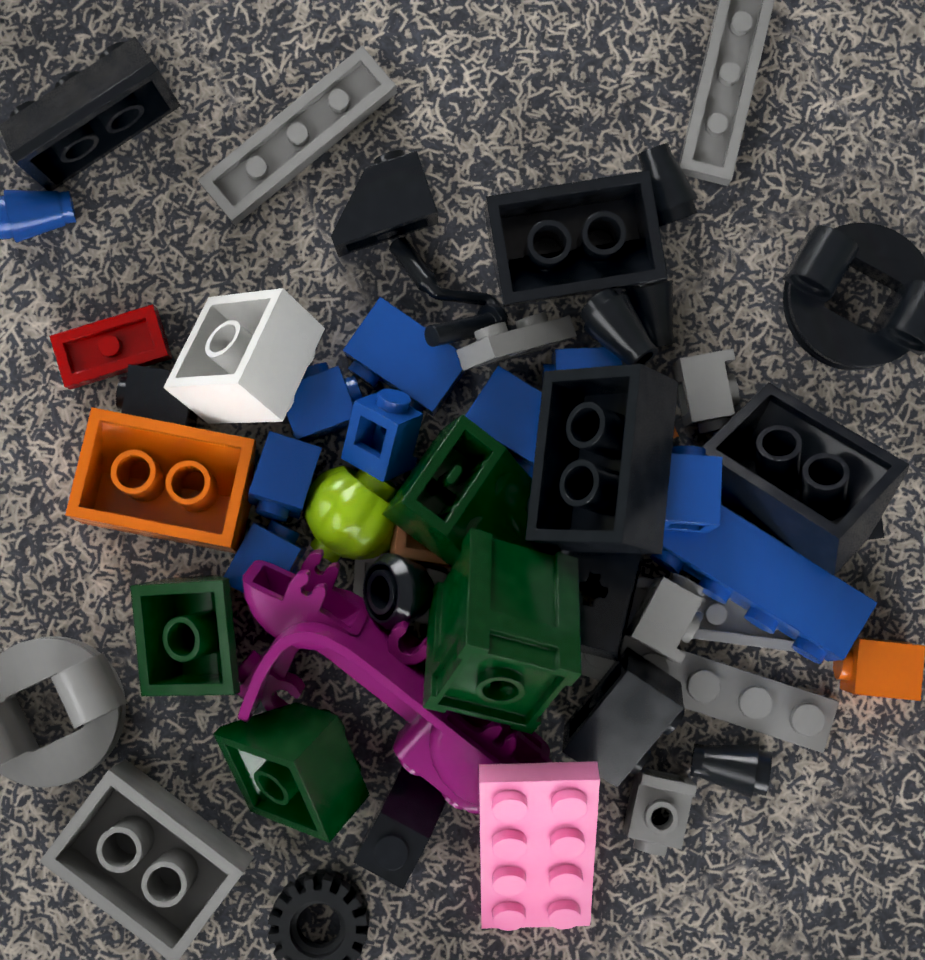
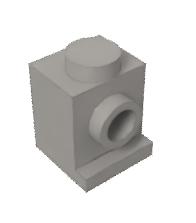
[672,349,740,434]
[625,573,704,664]
[623,767,697,856]

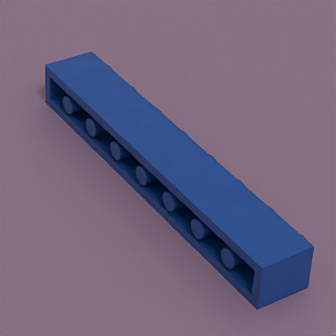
[465,365,878,664]

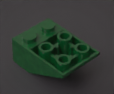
[382,414,555,567]

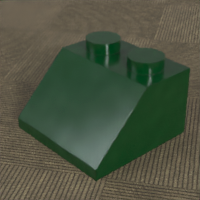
[130,575,240,696]
[213,702,370,843]

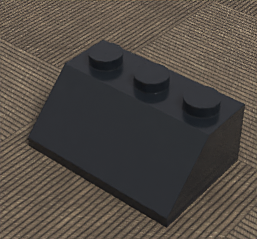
[0,37,181,191]
[485,170,668,307]
[703,382,909,576]

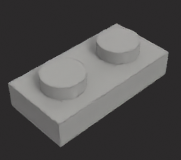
[456,312,576,371]

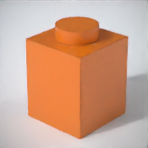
[833,637,925,701]

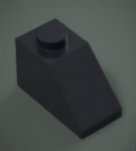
[331,150,438,257]
[353,766,446,889]

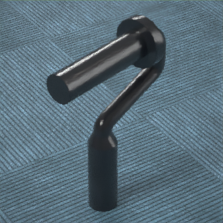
[389,237,508,347]

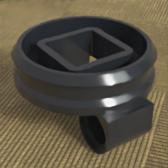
[782,223,925,371]

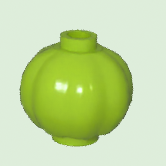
[304,465,398,563]

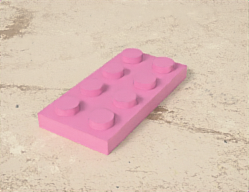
[479,761,600,931]

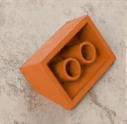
[65,407,256,554]

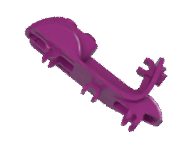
[236,549,553,815]

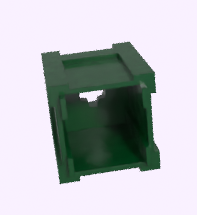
[423,528,582,734]

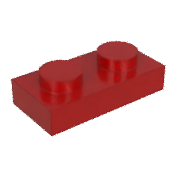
[49,304,172,390]

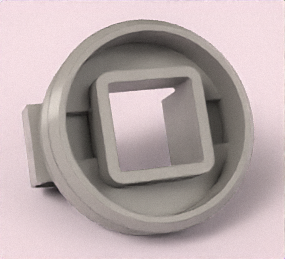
[0,636,127,788]

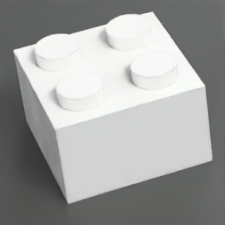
[163,288,325,424]

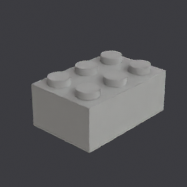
[39,759,254,960]

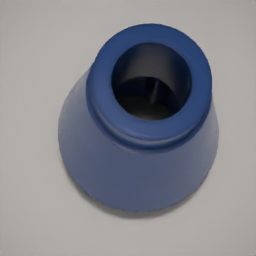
[0,190,77,243]

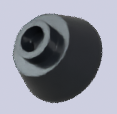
[363,553,434,630]

